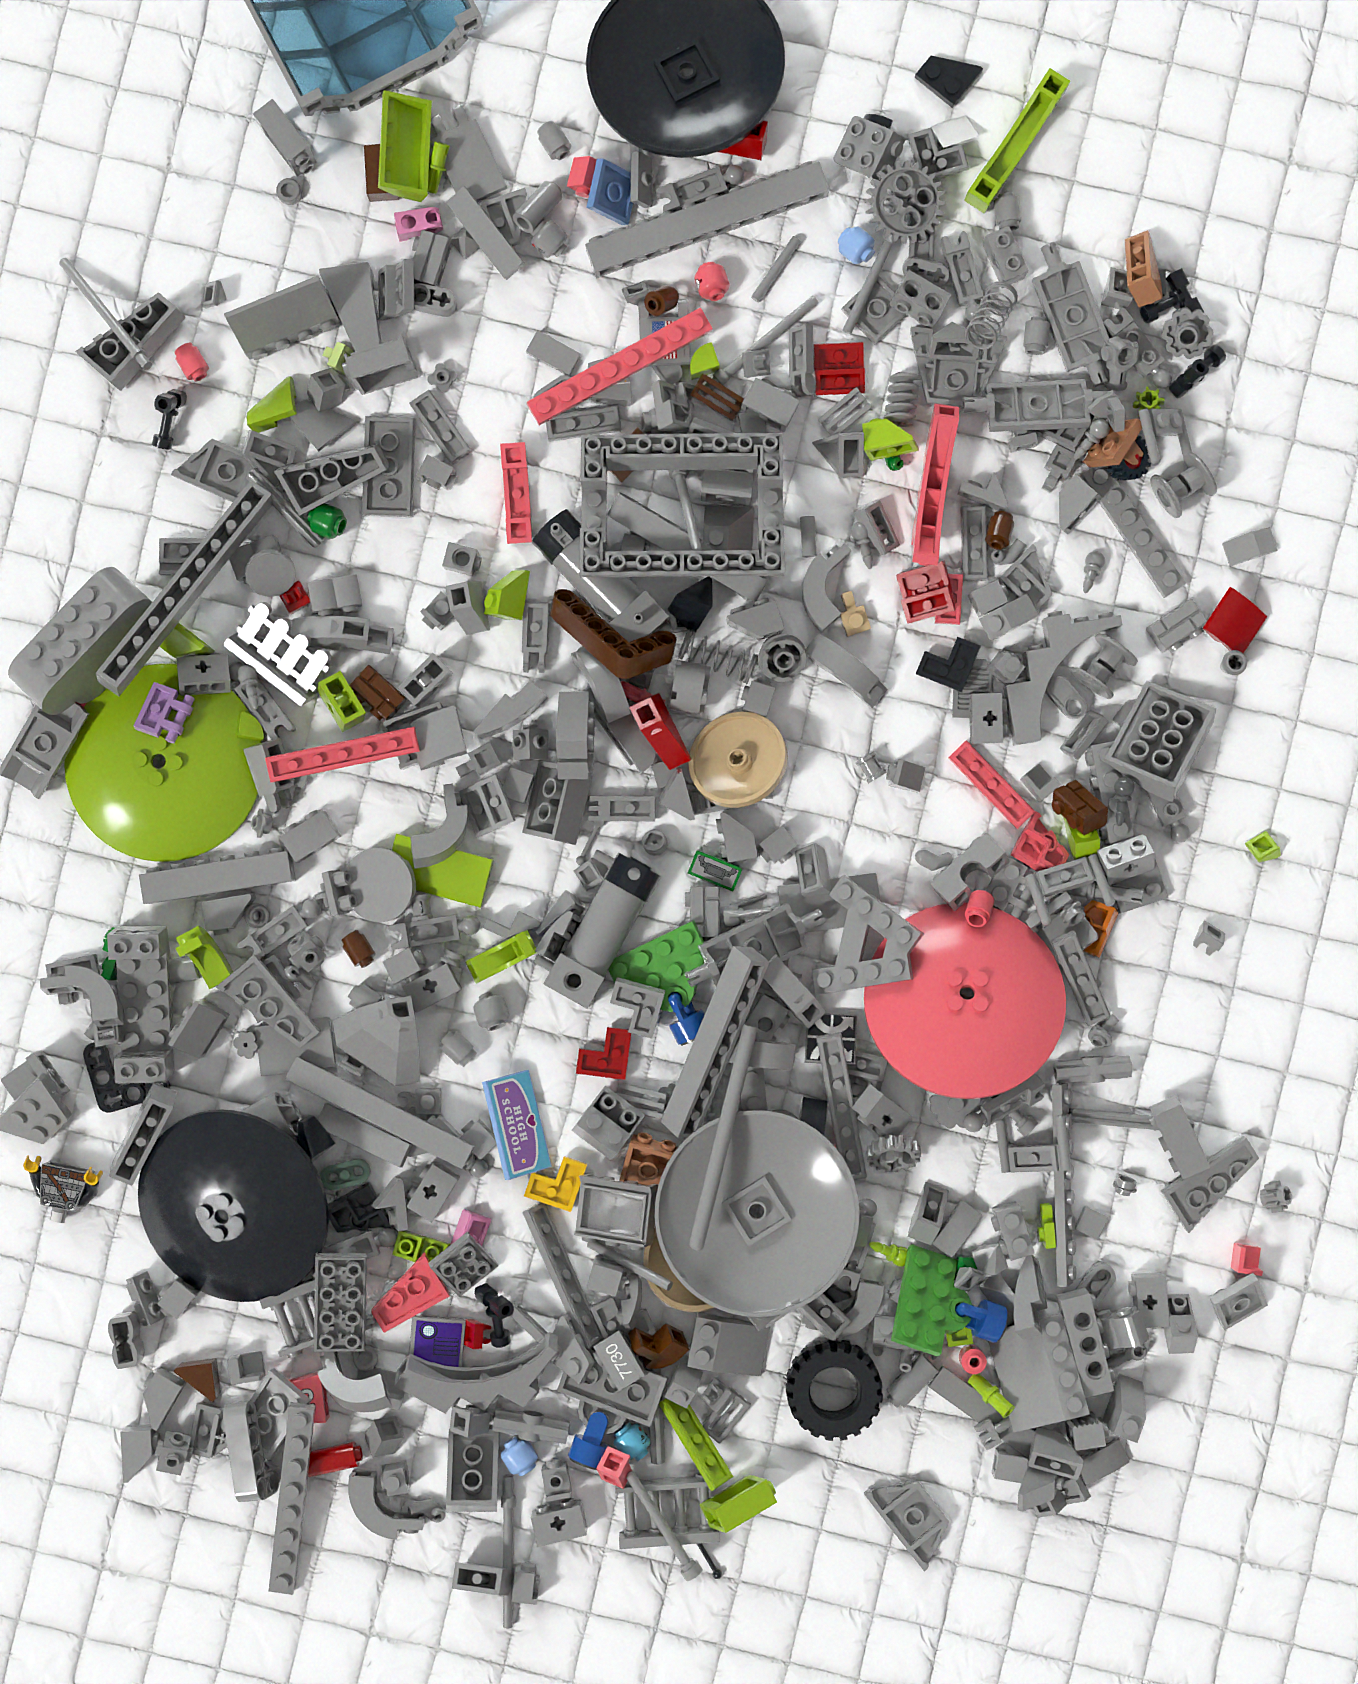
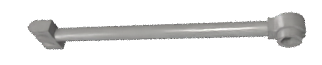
[974,1344,1147,1450]

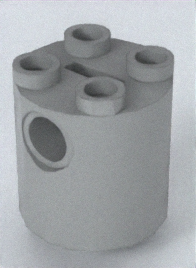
[240,1092,301,1139]

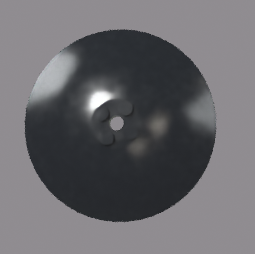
[586,0,785,158]
[138,1109,329,1302]

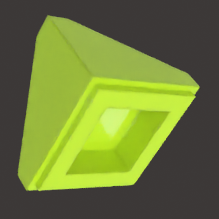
[1245,831,1281,863]

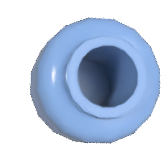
[838,226,875,264]
[500,1436,538,1476]

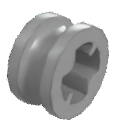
[440,948,465,968]

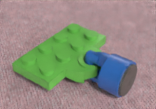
[608,920,705,1046]
[891,1244,1009,1356]

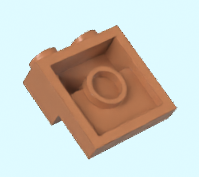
[619,1132,678,1186]

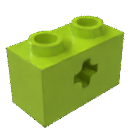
[317,671,366,733]

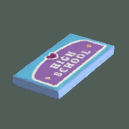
[482,1070,552,1180]

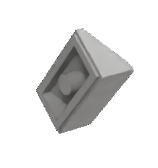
[795,843,832,897]
[798,1293,851,1341]

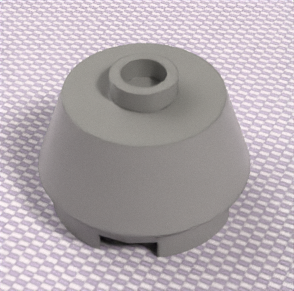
[758,634,807,682]

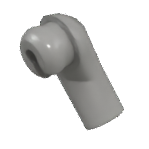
[991,538,1027,565]
[407,1499,445,1523]

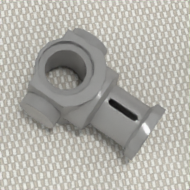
[1101,336,1140,391]

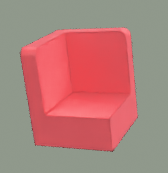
[1231,1243,1263,1276]

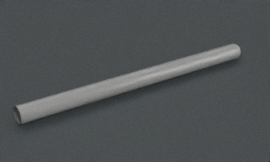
[689,1025,758,1251]

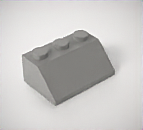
[522,761,593,845]

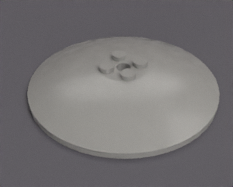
[655,1110,859,1317]

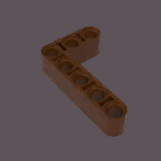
[550,589,677,679]

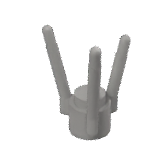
[723,894,772,929]

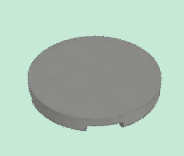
[344,847,416,922]

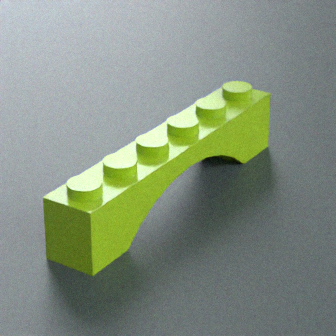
[964,68,1070,214]

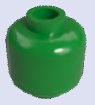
[308,503,347,539]

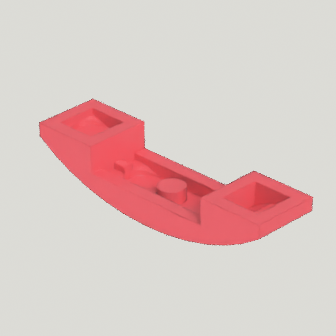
[500,442,532,544]

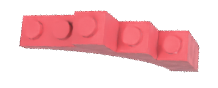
[911,403,959,566]

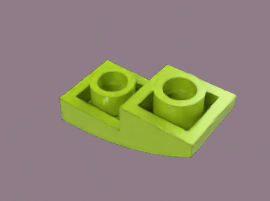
[392,1231,450,1262]

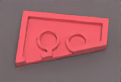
[371,1252,450,1333]

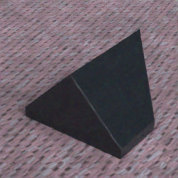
[667,576,713,633]
[297,1115,336,1163]

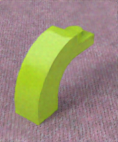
[175,926,234,989]
[465,930,537,984]

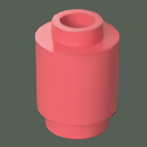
[174,342,209,382]
[965,890,994,927]
[959,1344,987,1374]

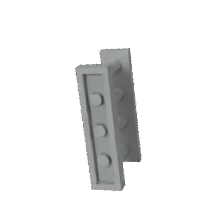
[259,1278,376,1358]
[615,1472,720,1549]

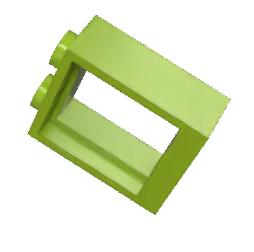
[699,1475,777,1533]

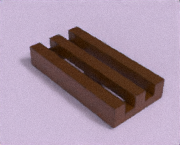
[690,374,744,421]

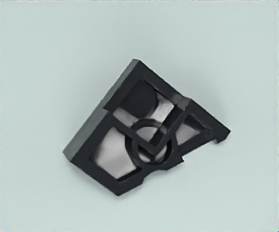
[328,1182,393,1233]

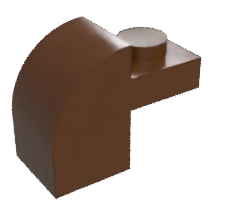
[628,1323,690,1369]

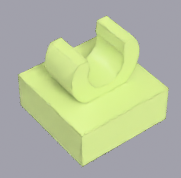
[322,342,354,376]

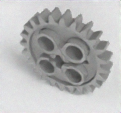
[864,160,946,245]

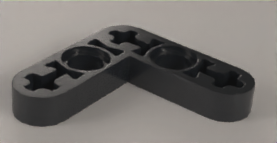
[83,1042,170,1113]

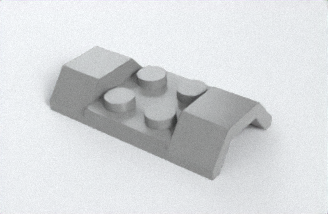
[0,702,89,799]

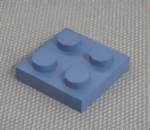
[586,158,633,225]

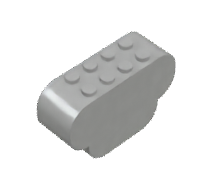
[8,567,152,715]

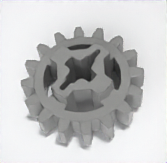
[866,1135,921,1173]

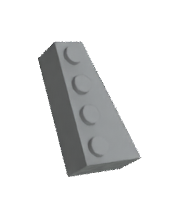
[75,292,186,391]
[274,444,390,516]

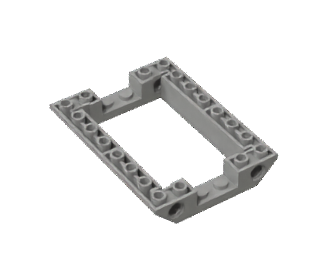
[579,433,785,577]

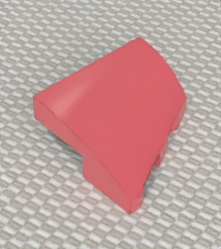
[1010,811,1069,872]

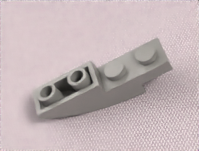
[291,616,394,654]

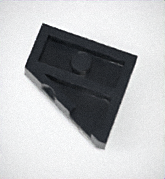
[914,55,983,108]

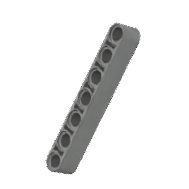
[607,492,768,602]

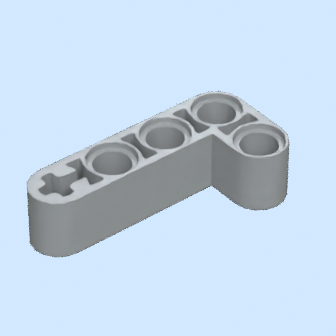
[223,1401,279,1502]

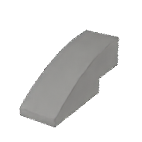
[1014,1254,1047,1339]

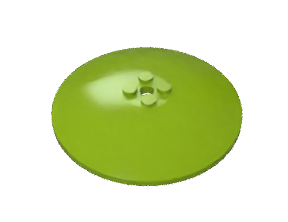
[64,664,261,862]

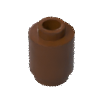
[644,285,679,316]
[985,511,1014,550]
[341,930,376,968]

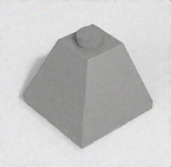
[703,505,754,550]

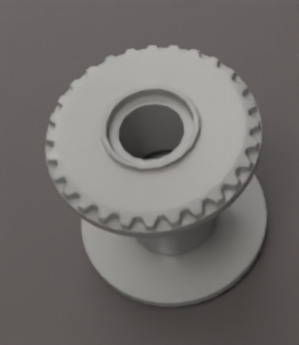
[1150,452,1217,518]
[1071,633,1138,699]

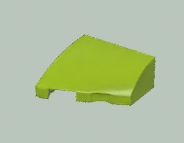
[246,376,297,433]

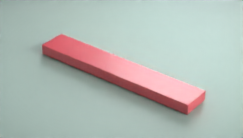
[265,726,420,783]

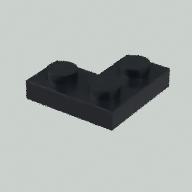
[916,637,981,693]

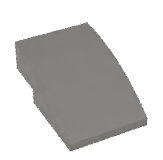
[473,680,548,739]

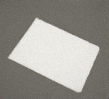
[930,116,979,148]

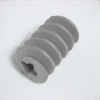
[884,372,921,427]

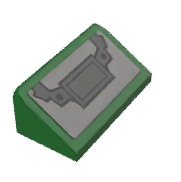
[688,850,743,892]

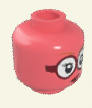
[694,262,730,301]

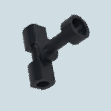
[1139,268,1204,324]
[1169,345,1226,398]
[152,389,187,450]
[474,1283,514,1348]

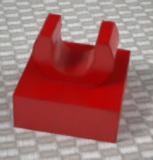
[279,580,310,615]
[464,1319,492,1349]

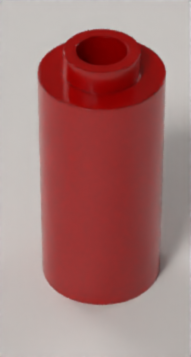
[308,1441,363,1478]

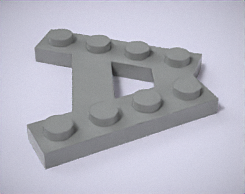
[812,875,924,995]

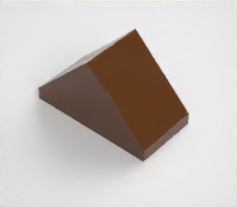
[173,1358,221,1402]

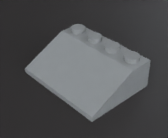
[224,275,341,360]
[1104,680,1217,802]
[988,1314,1090,1433]

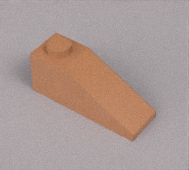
[1125,230,1163,307]

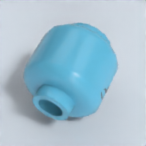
[613,1422,651,1462]

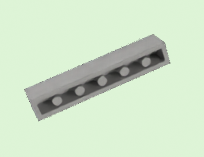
[139,847,296,904]

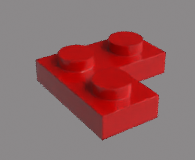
[576,1027,631,1080]

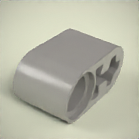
[414,283,457,317]

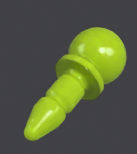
[869,1242,908,1267]

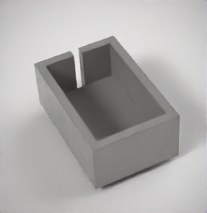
[556,691,595,779]

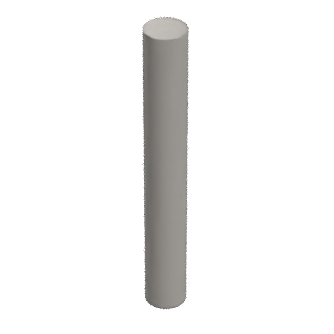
[751,236,801,303]

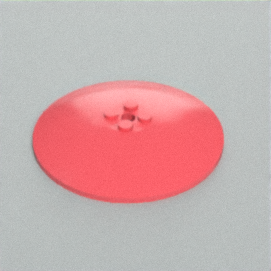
[863,902,1066,1099]

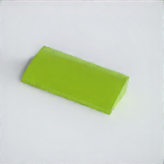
[378,90,432,202]
[392,834,494,908]

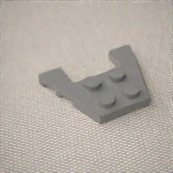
[910,326,1007,408]

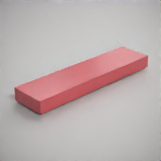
[948,740,1035,829]

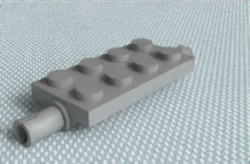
[1032,242,1109,387]
[963,379,1114,432]
[685,903,825,987]

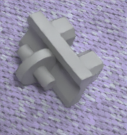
[315,869,358,917]

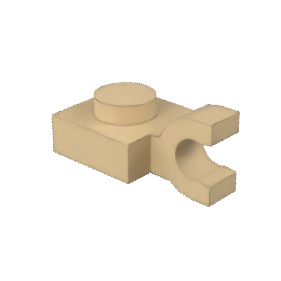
[840,591,871,637]

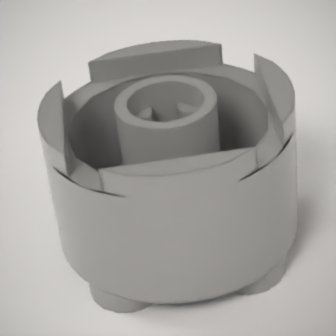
[669,660,711,714]

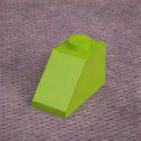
[862,418,919,461]
[484,570,530,620]

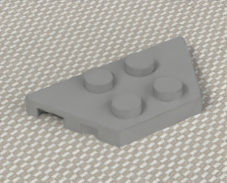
[171,439,254,502]
[0,1073,72,1144]
[864,1480,949,1572]

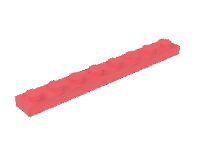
[526,307,713,426]

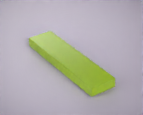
[659,1398,734,1492]

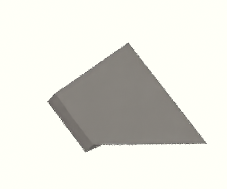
[812,432,864,478]

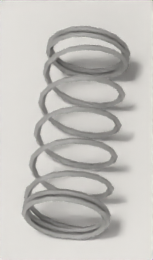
[965,281,1018,350]
[678,629,758,684]

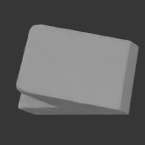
[957,472,1008,511]
[372,1177,408,1231]

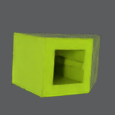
[1063,817,1100,860]

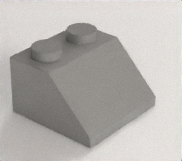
[701,469,754,507]

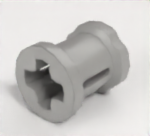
[856,751,887,784]
[411,894,434,921]

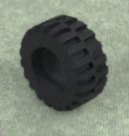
[785,1339,883,1441]

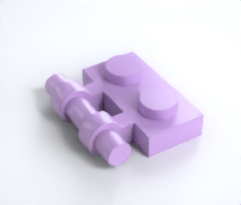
[134,682,194,744]

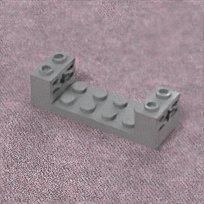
[107,926,174,1083]

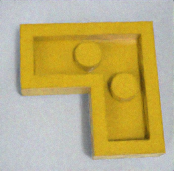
[524,1156,587,1212]

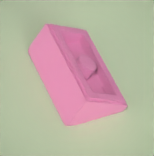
[450,1209,492,1246]

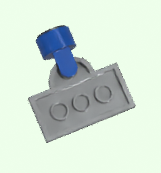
[557,1348,668,1470]

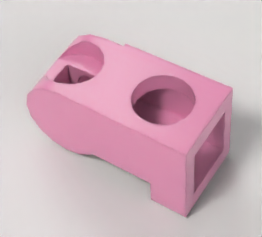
[394,207,443,242]

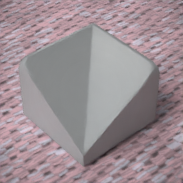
[972,1244,1008,1275]

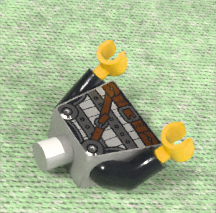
[23,1155,103,1223]

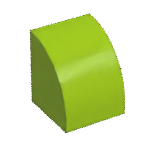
[690,342,720,380]

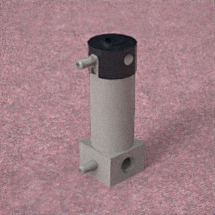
[531,509,669,642]
[534,850,662,1009]

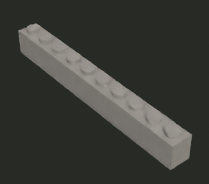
[585,161,829,278]
[96,480,272,696]

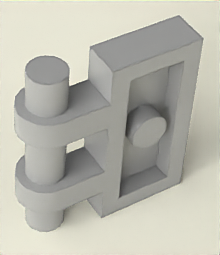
[985,857,1037,919]

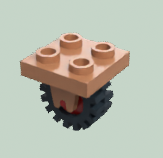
[1083,419,1152,480]

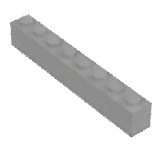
[661,946,770,1138]

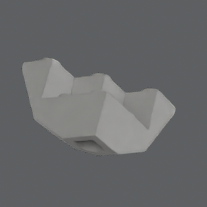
[332,996,420,1086]

